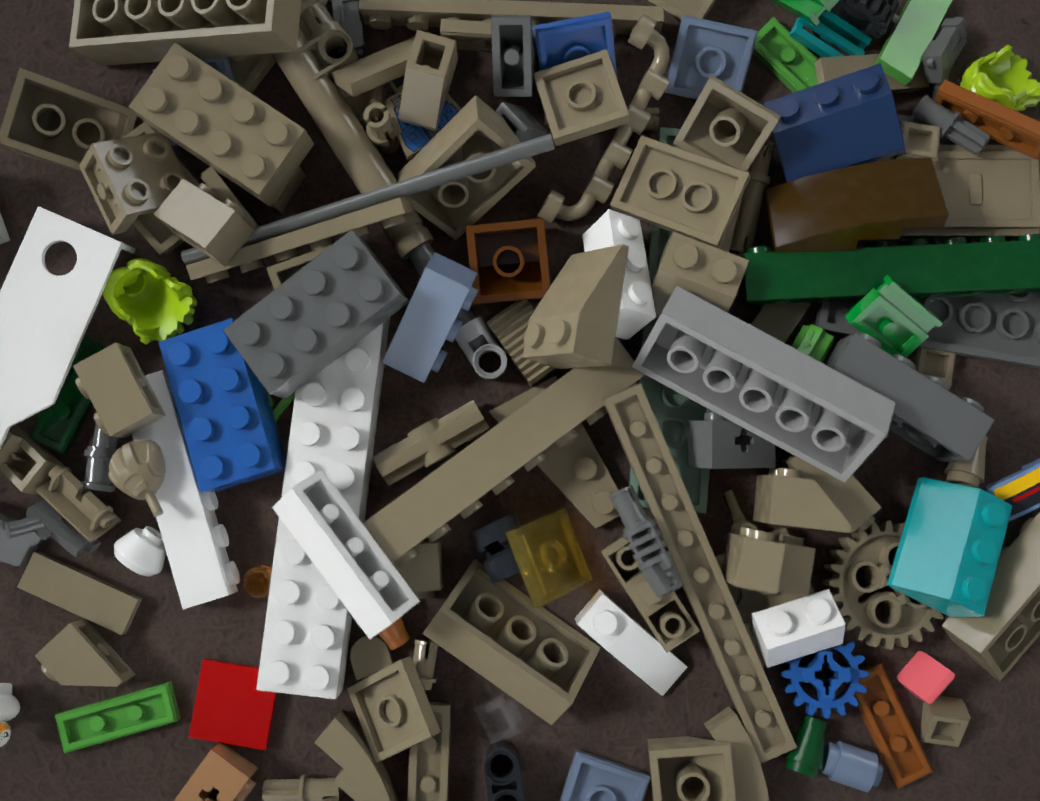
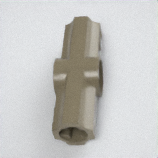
[373,400,490,486]

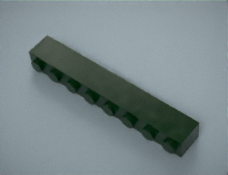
[738,234,1040,307]

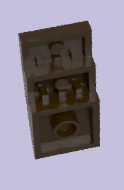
[765,157,949,252]

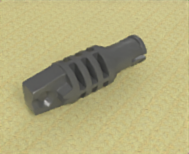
[609,485,683,597]

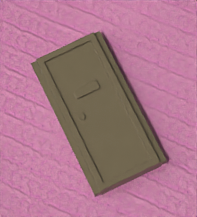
[873,145,1040,237]

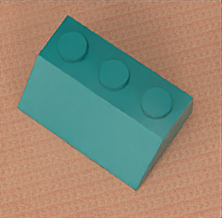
[887,477,1012,618]

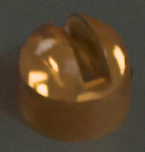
[243,565,272,598]

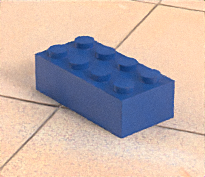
[159,318,286,492]

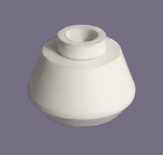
[114,526,166,577]

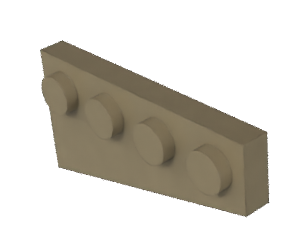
[489,375,620,529]

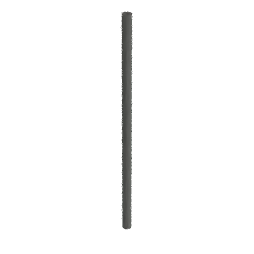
[181,133,555,265]

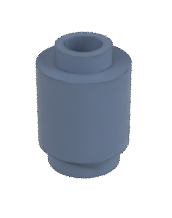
[819,741,883,792]

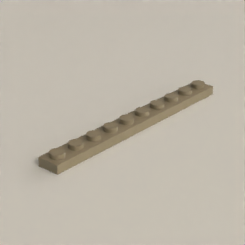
[602,383,797,763]

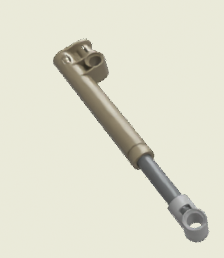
[271,0,507,380]

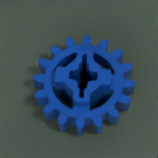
[779,641,869,718]

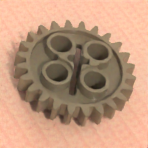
[822,521,944,650]

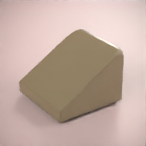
[919,696,970,747]

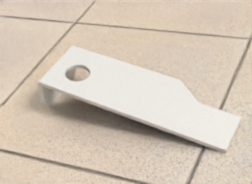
[0,206,136,449]

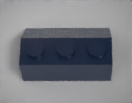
[764,63,906,182]

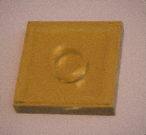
[506,508,593,608]

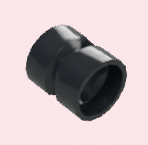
[469,512,538,583]

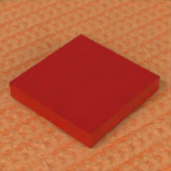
[189,658,277,750]

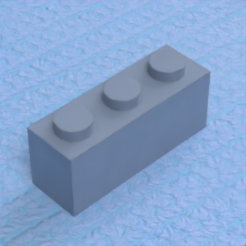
[382,252,478,383]

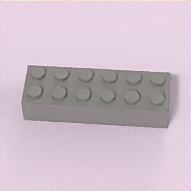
[632,285,895,482]

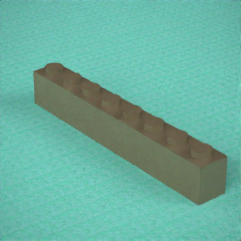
[363,338,644,567]

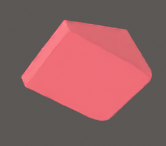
[896,651,955,705]

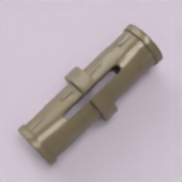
[364,103,399,155]

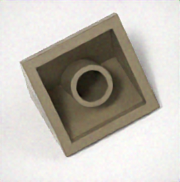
[673,75,781,172]

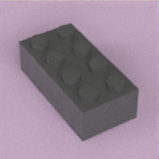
[223,230,410,398]
[823,333,994,462]

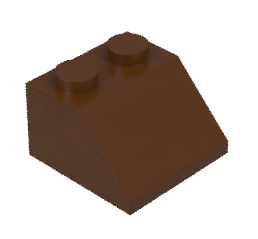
[466,218,550,305]

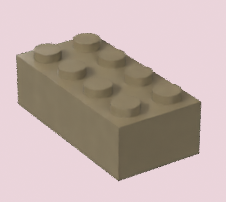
[129,43,314,206]

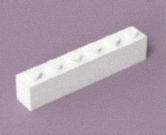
[132,370,240,609]

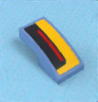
[986,458,1040,521]

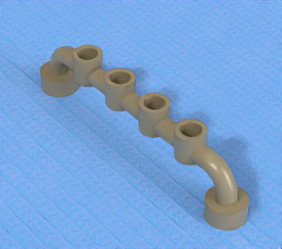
[537,14,670,223]

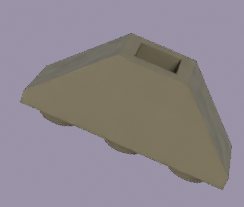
[600,536,700,653]

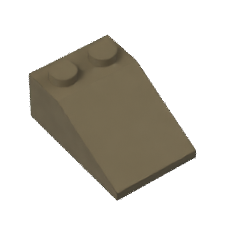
[0,68,137,173]
[522,244,629,369]

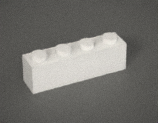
[272,469,420,639]

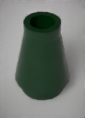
[784,715,827,779]

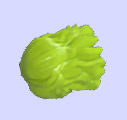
[960,45,1040,112]
[102,258,197,344]

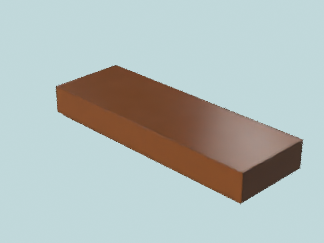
[934,80,1040,159]
[845,662,933,789]

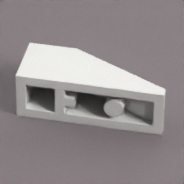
[575,589,687,696]

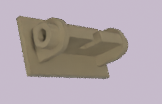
[36,464,121,543]

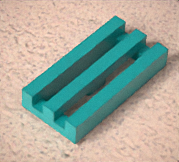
[789,10,871,57]

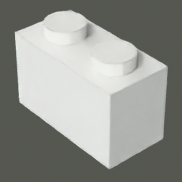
[752,589,846,668]

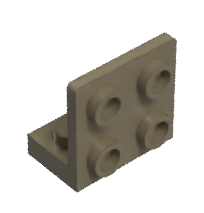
[79,132,188,235]

